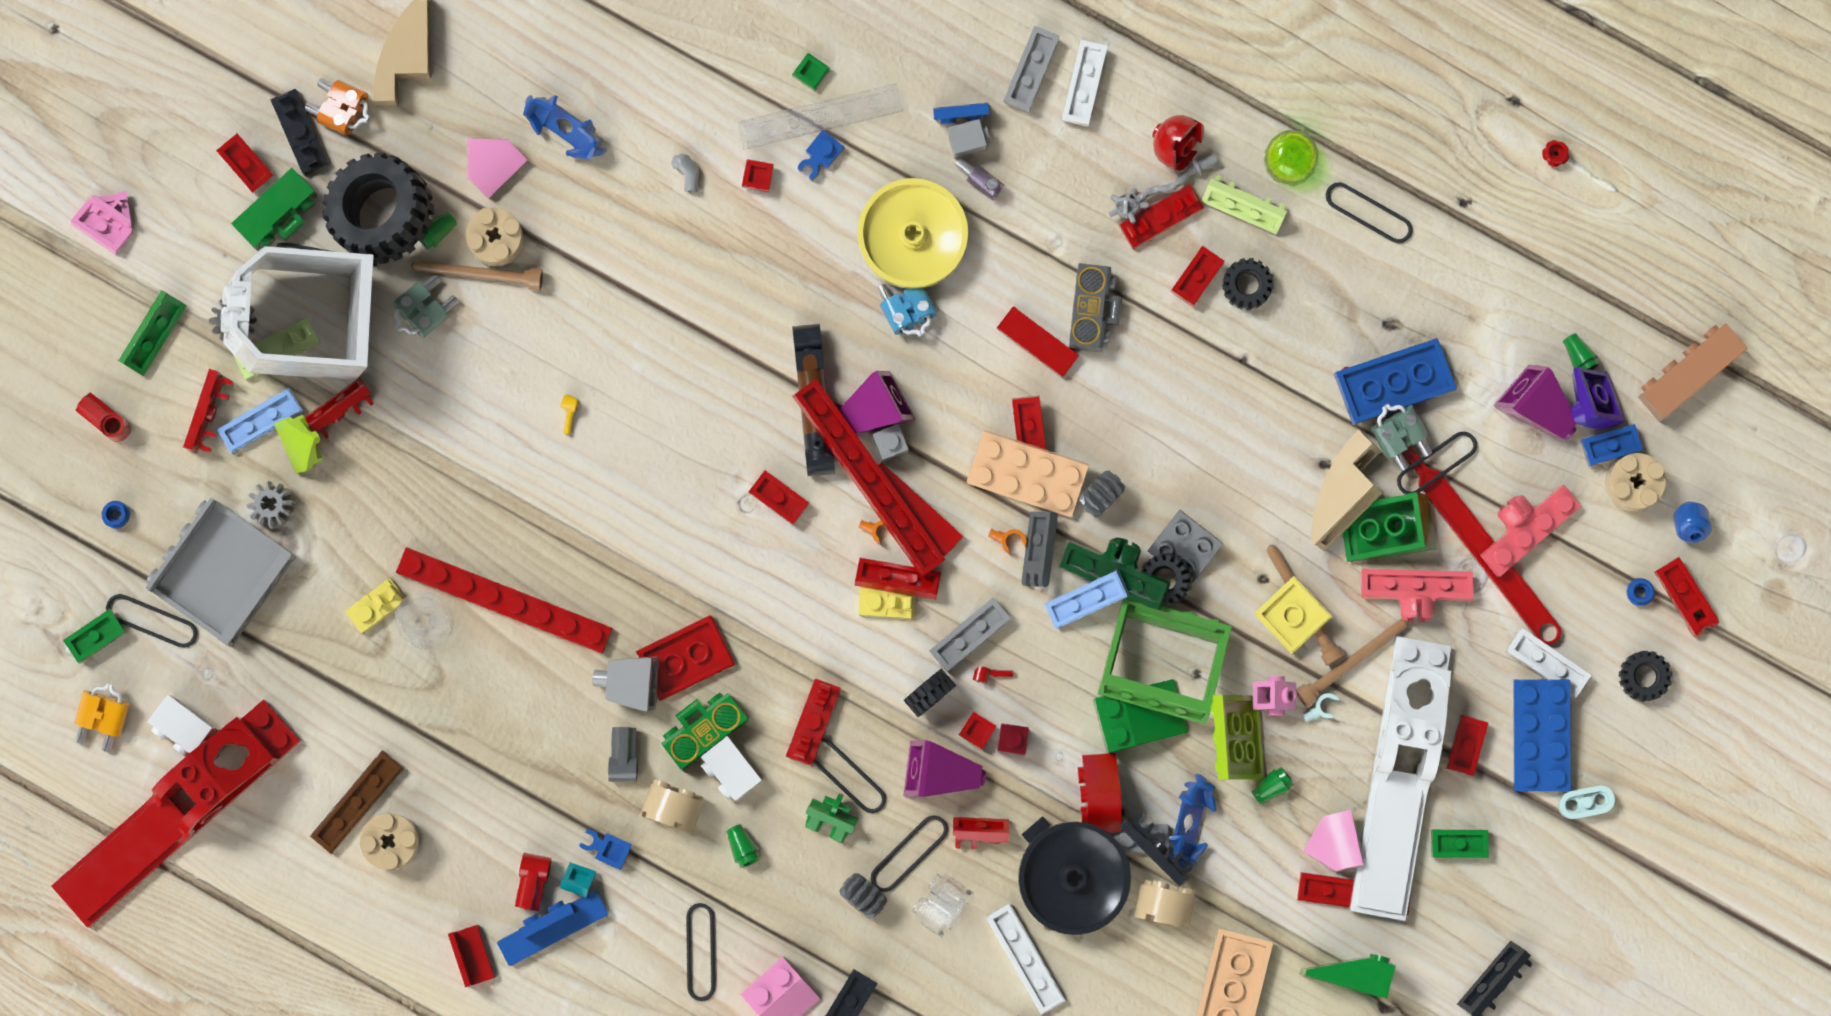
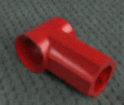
[75,392,130,442]
[515,852,552,911]

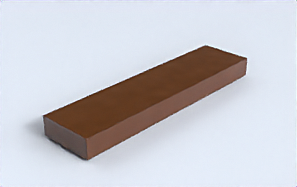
[310,750,404,854]

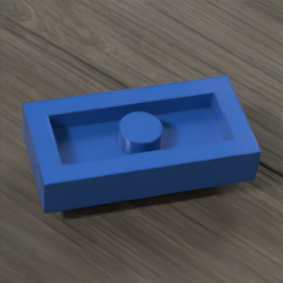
[932,102,989,124]
[1580,424,1643,466]

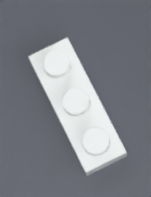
[1062,40,1107,127]
[1505,628,1591,699]

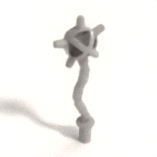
[1108,154,1218,224]

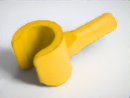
[560,394,579,435]

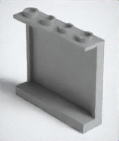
[145,497,296,647]

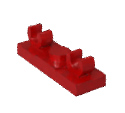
[1119,184,1204,250]
[183,369,234,453]
[305,377,374,445]
[786,678,841,767]

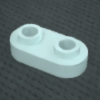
[1558,785,1615,819]

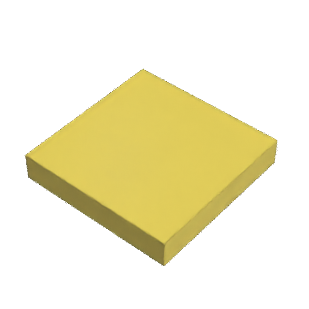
[1254,576,1333,654]

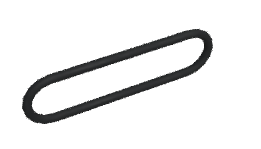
[1326,182,1412,243]
[1397,432,1477,494]
[106,594,197,648]
[814,738,886,813]
[870,815,948,892]
[686,903,715,1001]

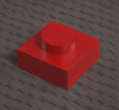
[742,159,774,192]
[958,711,997,750]

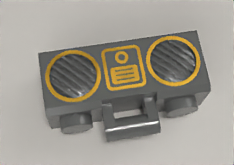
[1069,263,1122,352]

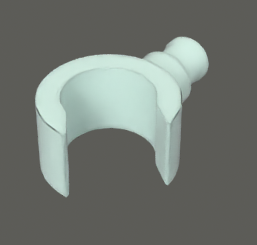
[1303,693,1339,723]

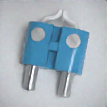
[877,284,938,337]

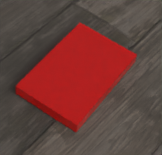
[636,615,735,702]

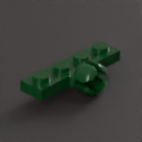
[1059,537,1171,610]

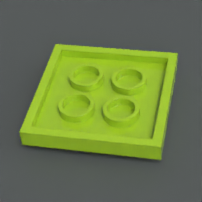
[1211,695,1265,780]

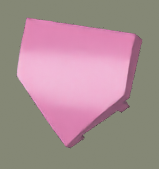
[466,138,527,198]
[71,191,133,255]
[1303,810,1364,872]

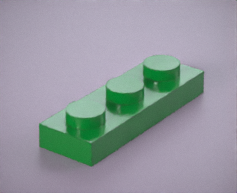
[118,290,187,376]

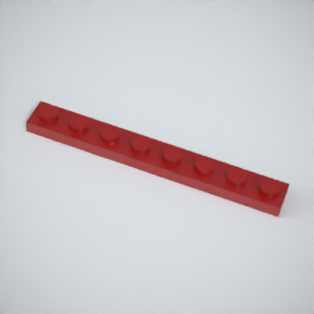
[792,379,946,577]
[395,547,613,654]

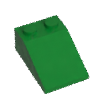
[1343,492,1436,562]
[1093,679,1188,753]
[1299,954,1396,999]

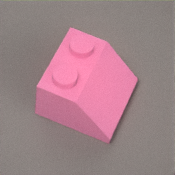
[740,957,821,1016]

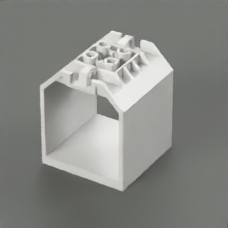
[221,246,373,380]

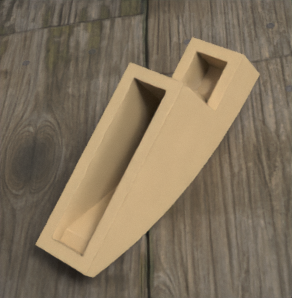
[373,0,431,107]
[1311,429,1383,551]

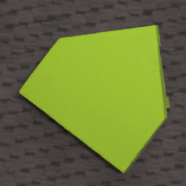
[273,415,323,474]

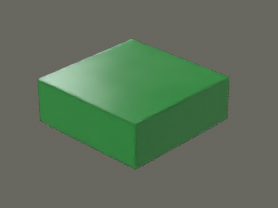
[792,53,830,92]

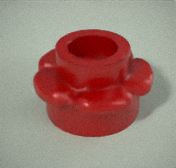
[1542,140,1569,167]

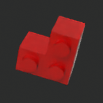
[1077,753,1122,833]

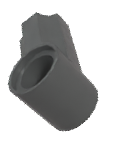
[608,727,638,782]

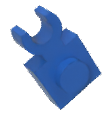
[797,130,844,181]
[579,829,632,870]

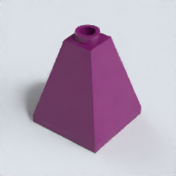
[1493,365,1577,440]
[839,370,915,435]
[903,740,986,797]

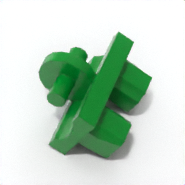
[805,793,859,843]

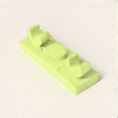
[1201,175,1287,235]
[233,318,321,380]

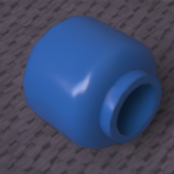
[1673,501,1712,543]

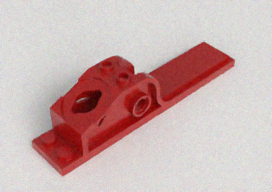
[51,699,301,928]

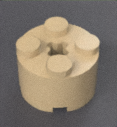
[466,207,524,268]
[1604,453,1666,512]
[640,779,704,834]
[359,813,420,870]
[1134,880,1196,930]

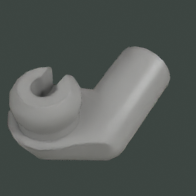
[671,154,699,193]

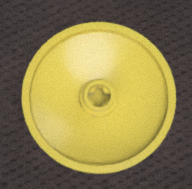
[858,178,968,289]

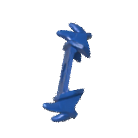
[523,95,607,161]
[1167,773,1217,868]

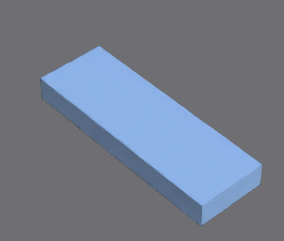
[217,388,304,454]
[1045,570,1130,629]

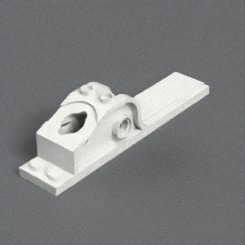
[1349,636,1451,921]

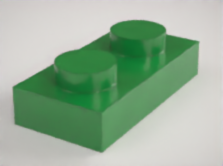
[63,609,127,664]
[1431,829,1489,858]

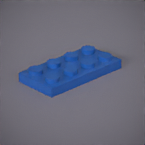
[1334,338,1457,425]
[1513,679,1571,791]

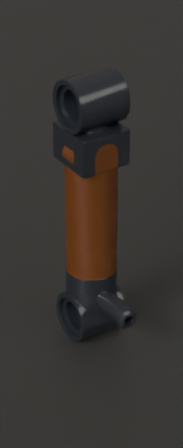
[792,324,835,476]

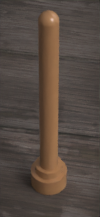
[411,261,543,291]
[1266,545,1345,666]
[1296,619,1408,708]

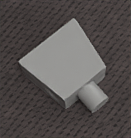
[592,656,660,711]

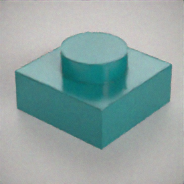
[560,862,596,897]

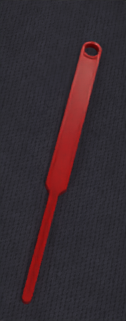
[1342,367,1561,645]

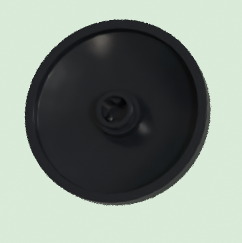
[1018,821,1131,935]

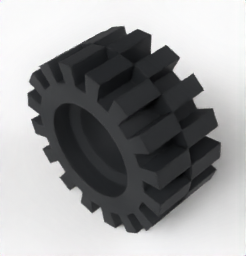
[1222,258,1274,310]
[1142,553,1193,605]
[1618,650,1673,702]
[903,668,956,717]

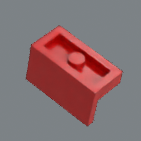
[448,924,495,987]

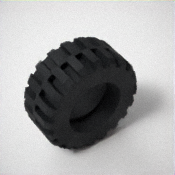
[322,152,434,264]

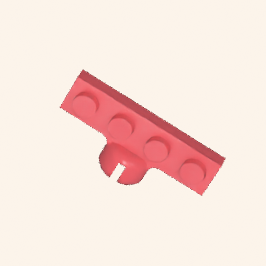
[1480,485,1581,577]
[1361,569,1473,622]

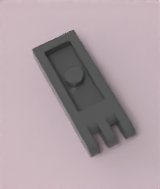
[1022,512,1058,587]

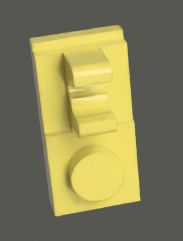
[345,578,407,634]
[858,587,915,619]

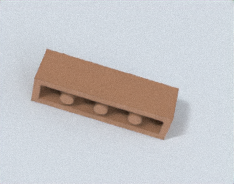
[1638,323,1748,422]

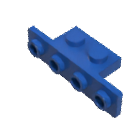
[497,891,608,966]

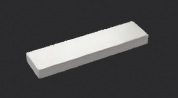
[986,903,1065,1015]

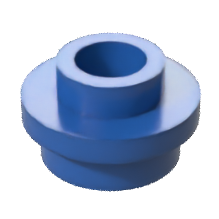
[102,501,130,529]
[1626,578,1655,606]

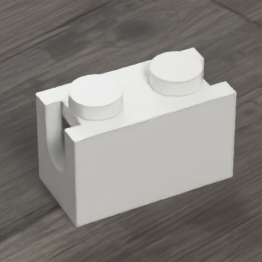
[147,695,217,756]
[700,736,762,802]

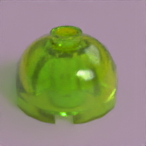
[1263,130,1319,186]

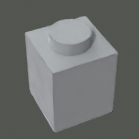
[947,119,990,159]
[872,424,908,463]

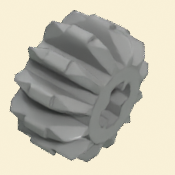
[247,481,295,529]

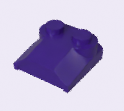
[1571,366,1625,430]

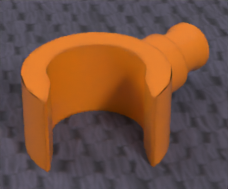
[858,520,884,545]
[988,529,1027,554]

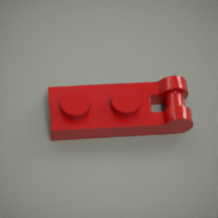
[1654,557,1719,638]

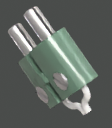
[392,275,459,338]
[1371,404,1432,471]

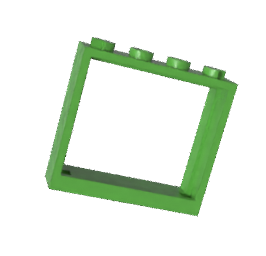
[1097,597,1232,725]

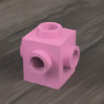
[1253,676,1297,716]

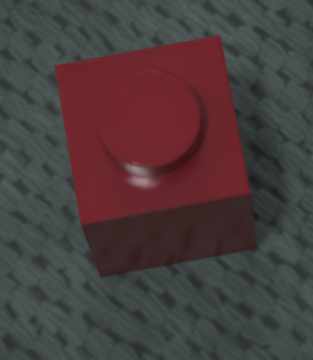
[997,723,1029,756]

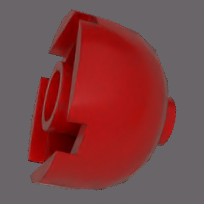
[1152,115,1204,171]

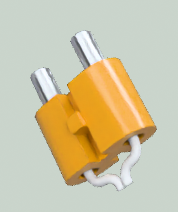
[74,683,130,753]

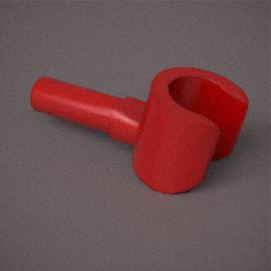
[973,667,1013,684]

